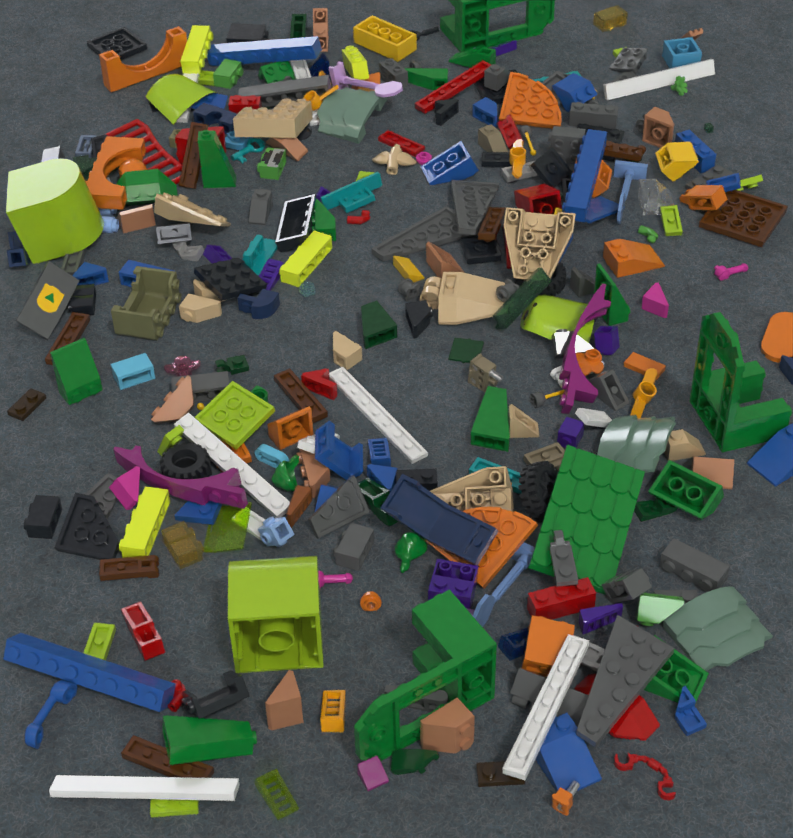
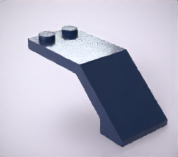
[380,474,499,566]

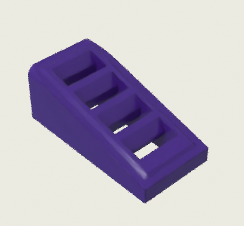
[259,258,284,291]
[579,603,623,635]

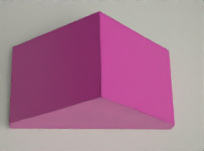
[642,282,669,318]
[109,466,140,510]

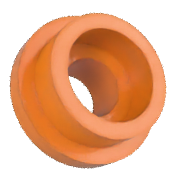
[360,591,382,611]

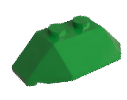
[116,169,178,206]

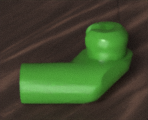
[638,225,658,243]

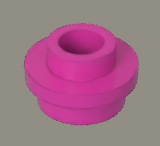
[416,152,432,165]

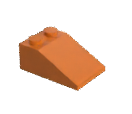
[603,239,665,278]

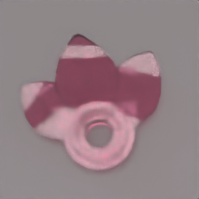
[164,356,201,377]

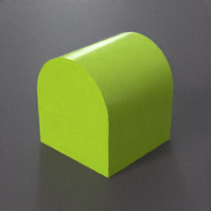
[6,159,104,264]
[228,556,324,673]

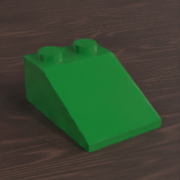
[594,263,630,326]
[50,338,103,405]
[644,635,709,704]

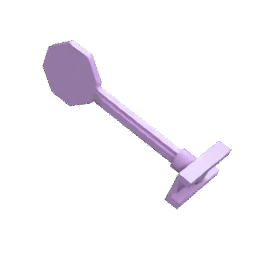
[329,61,403,98]

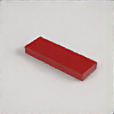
[378,130,425,157]

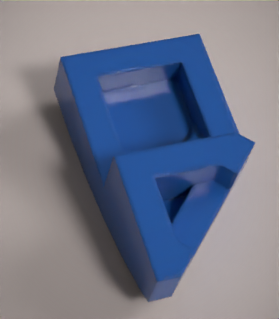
[674,686,707,736]

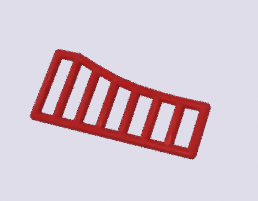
[104,119,183,185]

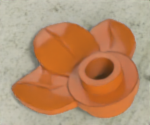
[576,349,604,376]

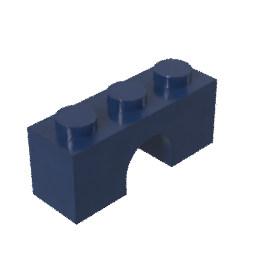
[193,103,237,134]

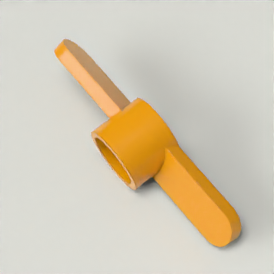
[303,85,339,111]
[510,139,526,179]
[630,368,657,418]

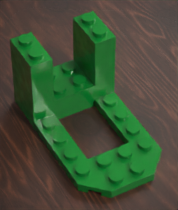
[440,0,555,52]
[689,312,792,453]
[354,590,497,761]

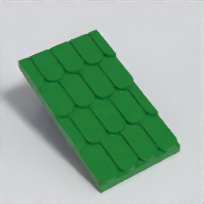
[528,445,645,594]

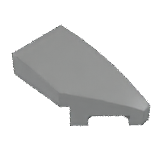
[172,241,204,261]

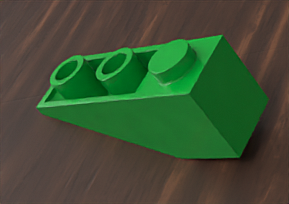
[449,46,496,68]
[404,68,448,90]
[312,199,336,241]

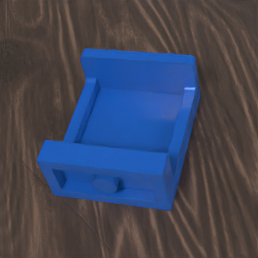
[315,421,363,480]

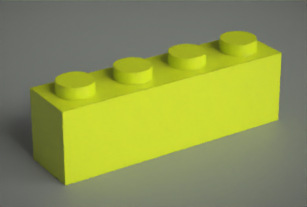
[180,26,213,74]
[341,45,369,80]
[279,231,332,287]
[119,487,170,558]

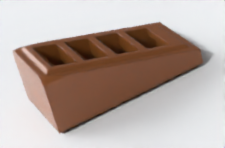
[286,485,313,528]

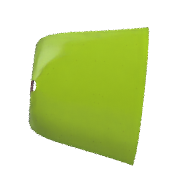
[146,74,217,125]
[520,295,594,343]

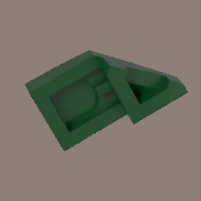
[634,497,677,522]
[391,749,440,775]

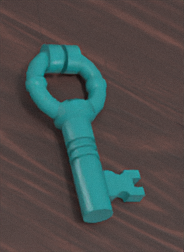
[230,138,265,164]

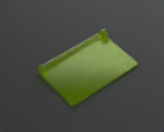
[202,502,252,553]

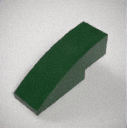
[290,14,307,38]
[358,478,398,527]

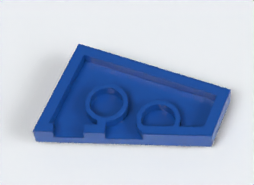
[174,475,222,525]

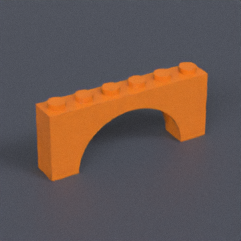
[99,26,187,92]
[86,136,146,210]

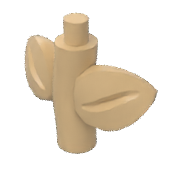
[372,144,417,175]

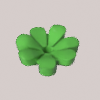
[671,76,688,96]

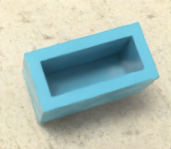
[111,353,155,390]

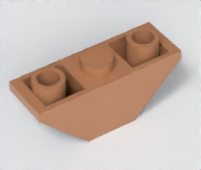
[313,8,329,52]
[266,137,308,162]
[151,375,194,423]
[296,449,330,498]

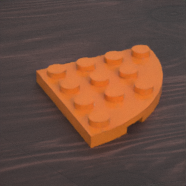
[499,72,561,129]
[424,507,538,589]

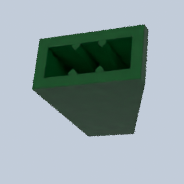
[361,301,398,349]

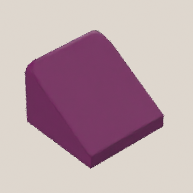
[357,756,389,791]

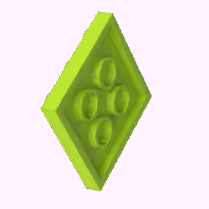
[194,381,275,450]

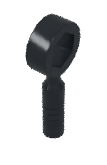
[410,26,439,41]

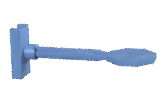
[613,160,648,224]
[473,543,535,627]

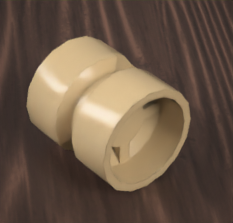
[420,276,442,309]

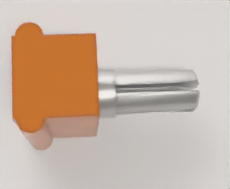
[552,781,580,815]

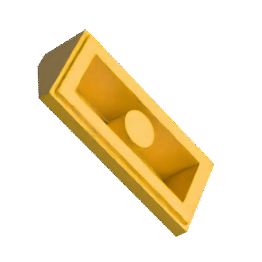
[393,256,424,283]

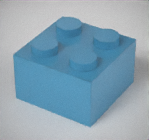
[662,37,702,69]

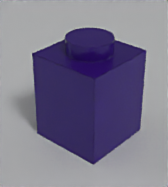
[594,326,620,355]
[557,417,584,448]

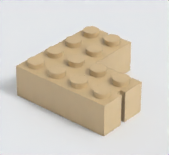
[233,98,313,138]

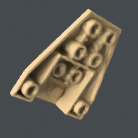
[154,192,231,227]
[504,207,576,282]
[438,272,514,325]
[430,466,514,512]

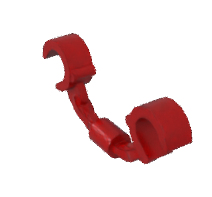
[614,753,676,800]

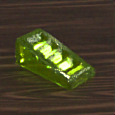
[255,768,299,820]

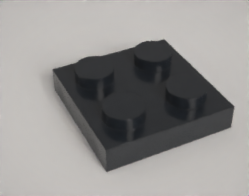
[530,147,572,188]
[461,236,501,264]

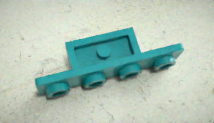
[321,172,382,213]
[243,235,278,276]

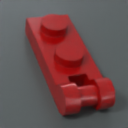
[497,114,524,150]

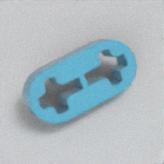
[254,444,290,468]

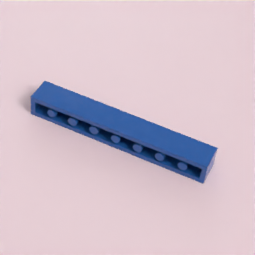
[207,36,322,66]
[562,129,607,222]
[3,633,176,712]

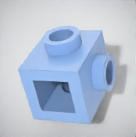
[258,516,295,547]

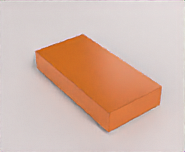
[624,352,666,380]

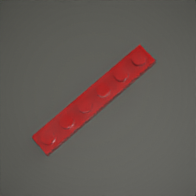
[414,61,491,114]

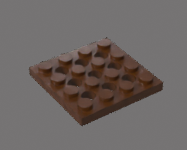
[699,190,788,247]

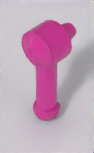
[714,263,748,281]
[319,571,353,588]

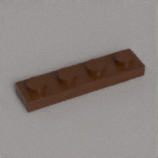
[179,122,208,189]
[478,207,506,242]
[45,312,90,365]
[274,368,328,423]
[121,735,214,778]

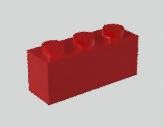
[527,577,596,620]

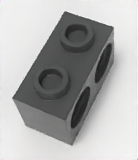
[379,58,408,88]

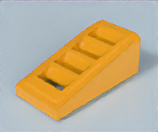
[320,690,346,732]

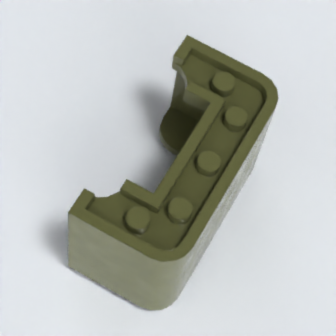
[111,266,182,340]

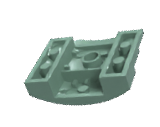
[317,87,387,144]
[597,415,676,473]
[663,586,773,671]

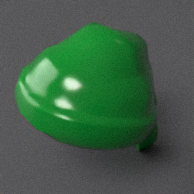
[271,455,299,492]
[395,532,428,573]

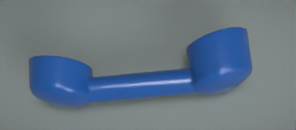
[25,680,77,749]

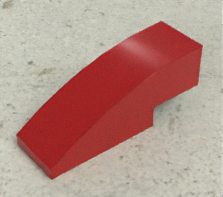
[121,602,165,660]

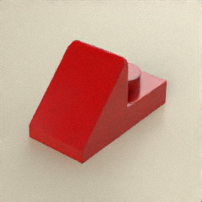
[301,368,337,400]

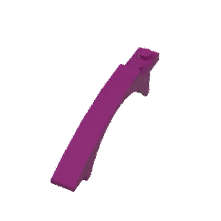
[559,283,611,414]
[113,445,248,509]

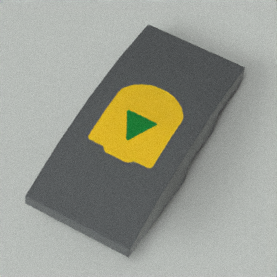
[15,261,79,340]

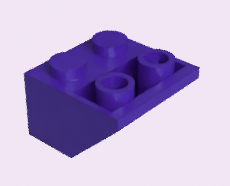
[428,559,479,609]

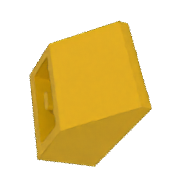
[655,142,699,181]

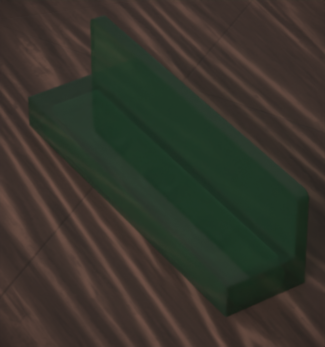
[492,268,552,329]

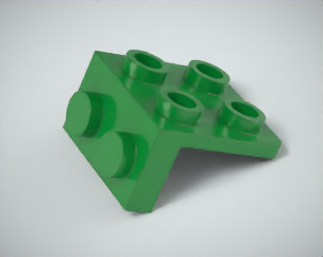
[258,61,296,84]

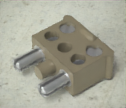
[468,353,503,392]

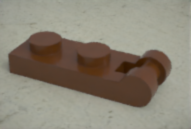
[604,141,646,161]
[99,555,159,581]

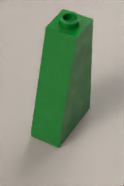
[198,130,236,188]
[471,386,510,452]
[162,715,257,765]

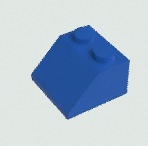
[552,73,598,112]

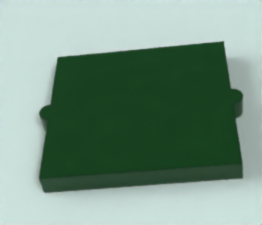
[448,338,484,363]

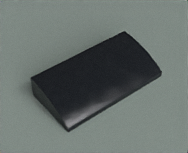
[275,194,316,252]

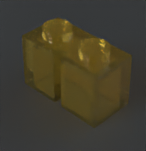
[593,5,628,32]
[161,521,204,570]

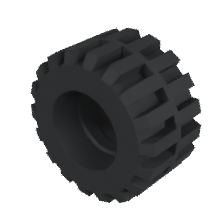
[160,442,212,479]

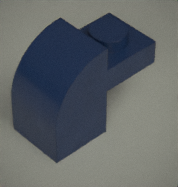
[7,231,31,267]
[238,289,280,319]

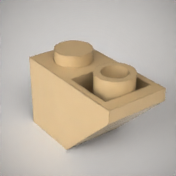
[333,331,362,370]

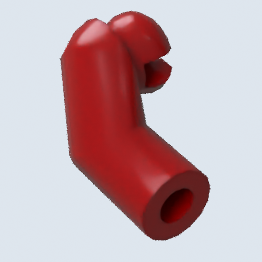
[347,210,371,225]
[168,679,186,712]

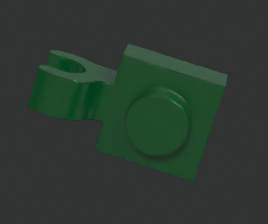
[215,355,249,375]

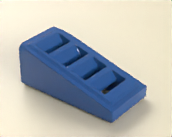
[368,438,391,467]

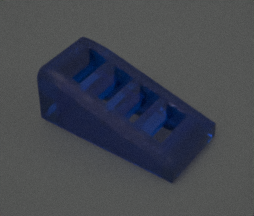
[498,627,528,661]

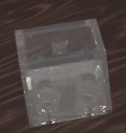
[637,178,674,215]

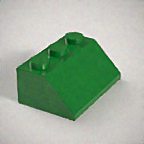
[648,460,724,520]

